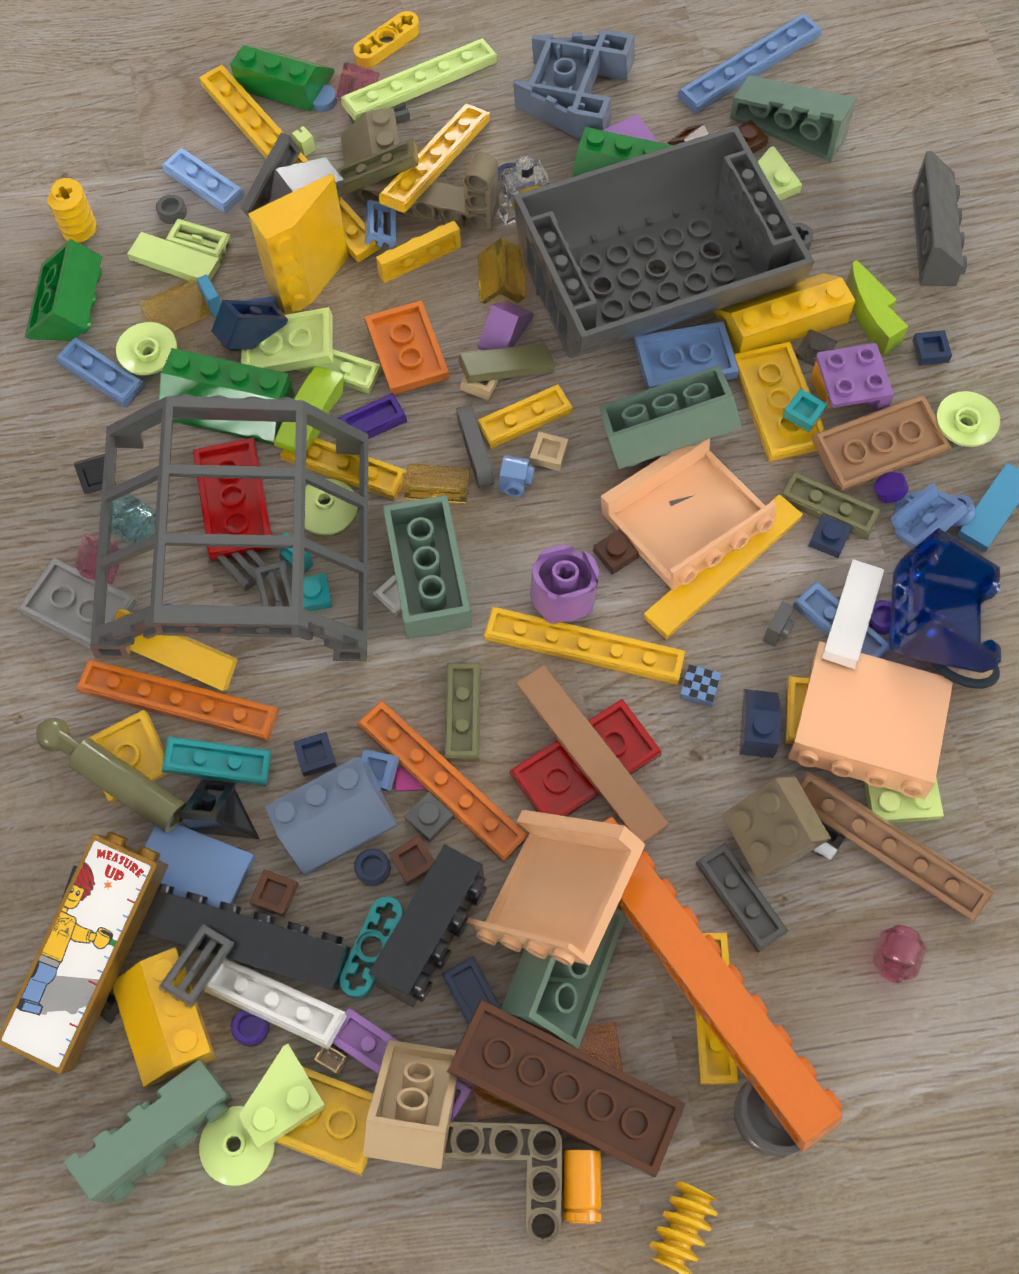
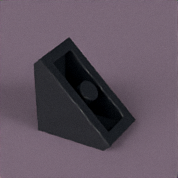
[181,780,260,839]

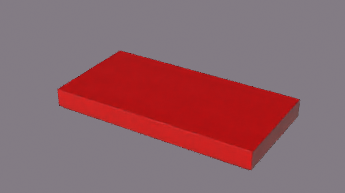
[193,437,274,561]
[510,699,662,817]

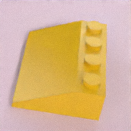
[248,173,349,315]

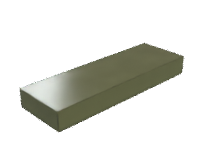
[336,138,418,196]
[458,343,556,383]
[781,471,881,540]
[445,663,480,762]

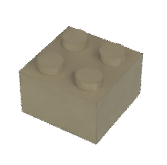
[722,776,831,877]

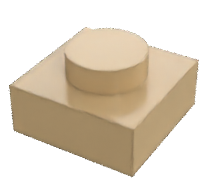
[460,375,499,401]
[530,432,569,471]

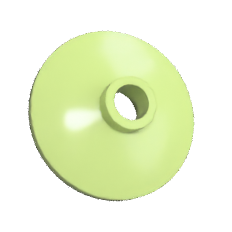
[116,322,177,375]
[936,391,1000,447]
[305,478,358,536]
[199,1106,275,1186]

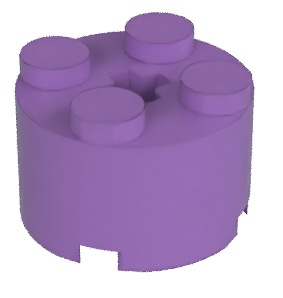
[530,545,599,624]

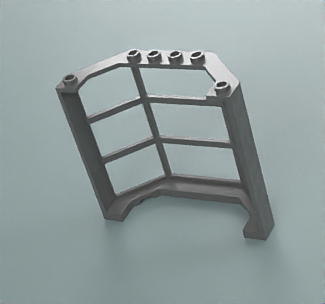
[90,394,368,661]

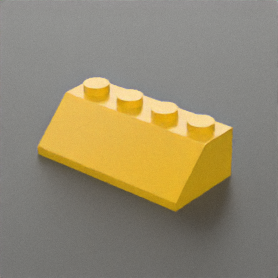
[714,273,855,353]

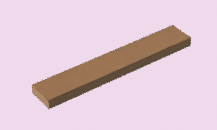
[516,665,669,843]
[800,770,994,922]

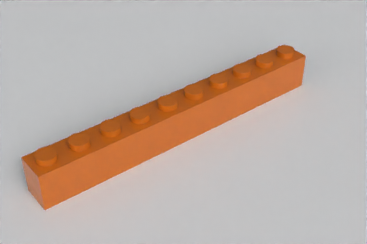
[604,817,843,1153]

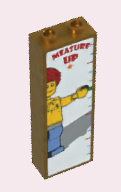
[0,831,169,1074]

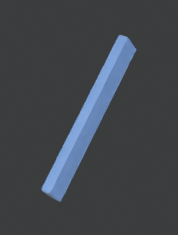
[678,13,822,114]

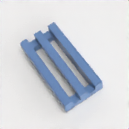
[365,200,396,249]

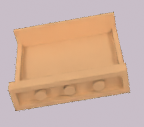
[601,438,777,590]
[788,641,953,799]
[466,810,646,966]

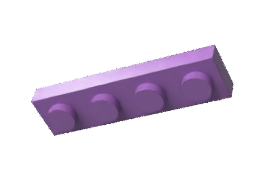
[332,1007,472,1122]

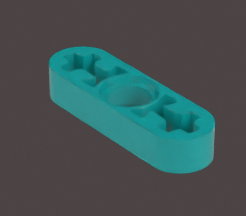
[339,897,403,999]

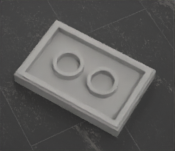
[17,558,138,649]

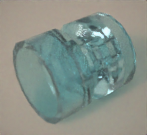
[111,493,156,545]

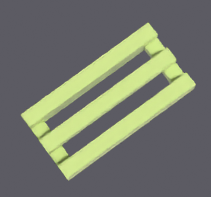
[165,219,232,262]

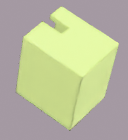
[292,126,316,156]

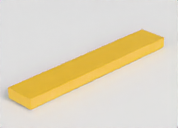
[379,104,490,213]
[643,494,803,640]
[484,606,686,685]

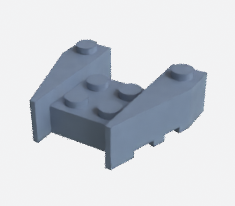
[513,30,635,139]

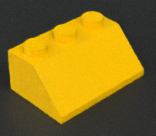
[112,947,216,1088]

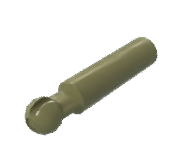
[36,718,187,833]

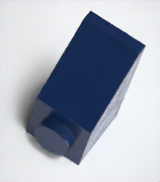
[211,300,288,351]
[739,689,782,758]

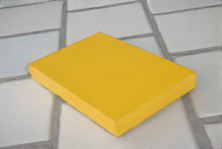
[274,1066,374,1176]

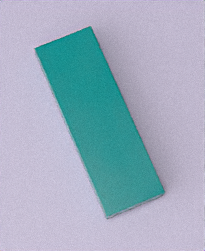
[162,736,272,787]

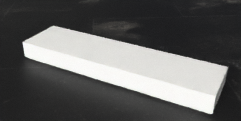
[822,559,884,669]
[204,958,347,1049]

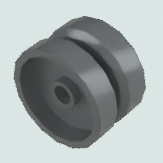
[734,1080,800,1157]

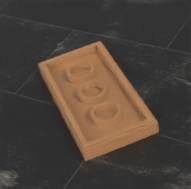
[811,394,952,492]

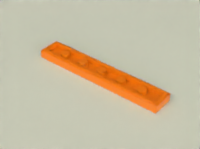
[76,659,279,742]
[357,700,528,863]

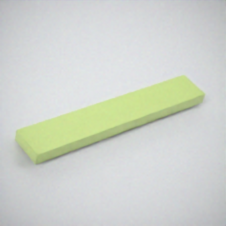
[341,38,497,121]

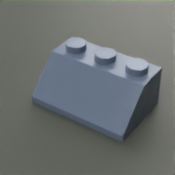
[265,756,398,875]

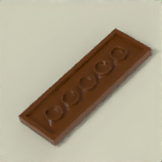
[446,1000,685,1177]

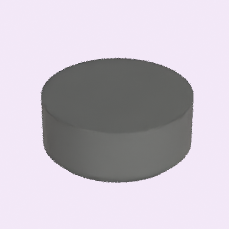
[156,195,187,224]

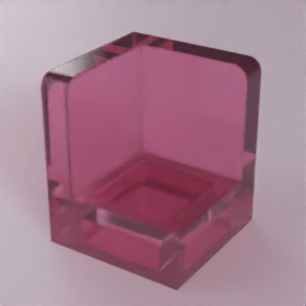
[336,63,380,98]
[75,534,120,584]

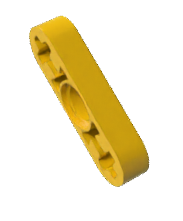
[353,11,420,69]

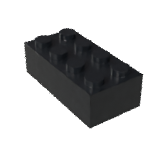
[369,844,487,1008]

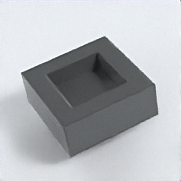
[763,601,795,647]
[404,792,454,843]

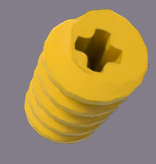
[47,178,98,243]
[649,1181,718,1274]

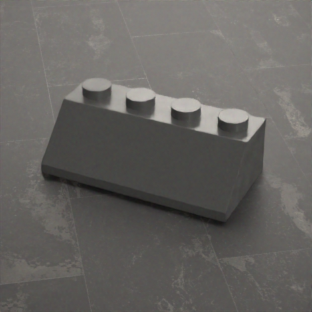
[912,151,967,286]

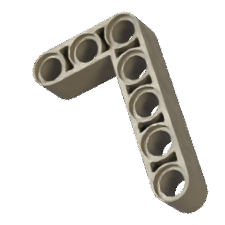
[356,152,499,233]
[443,1122,562,1246]

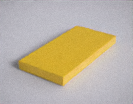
[734,342,825,462]

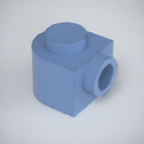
[499,455,535,497]

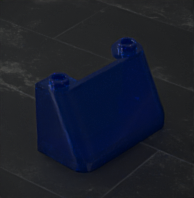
[889,528,1001,673]

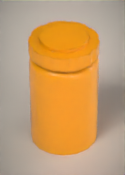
[562,1150,601,1224]

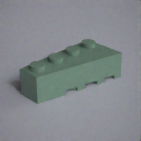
[730,75,857,162]
[63,1059,233,1204]

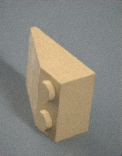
[363,1040,458,1169]

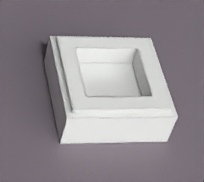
[373,574,402,616]

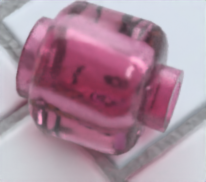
[872,925,926,983]

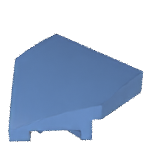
[891,483,968,553]

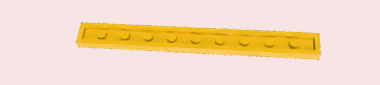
[199,65,382,263]

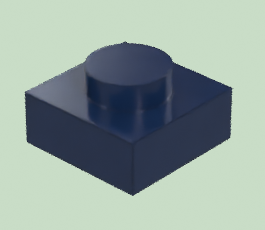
[912,330,952,366]
[808,515,852,558]
[293,732,337,777]

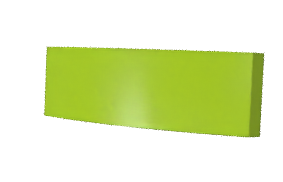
[846,260,908,356]
[274,366,344,453]

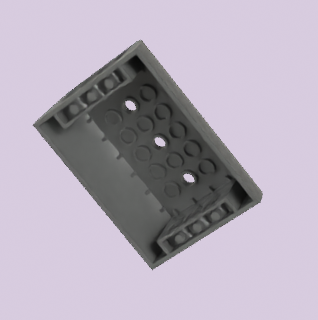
[514,126,814,358]

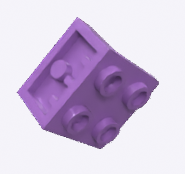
[816,343,894,413]

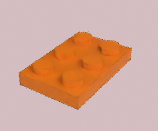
[364,300,450,395]

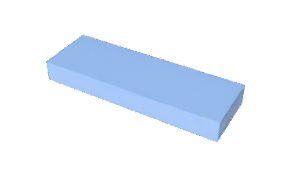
[162,148,245,214]

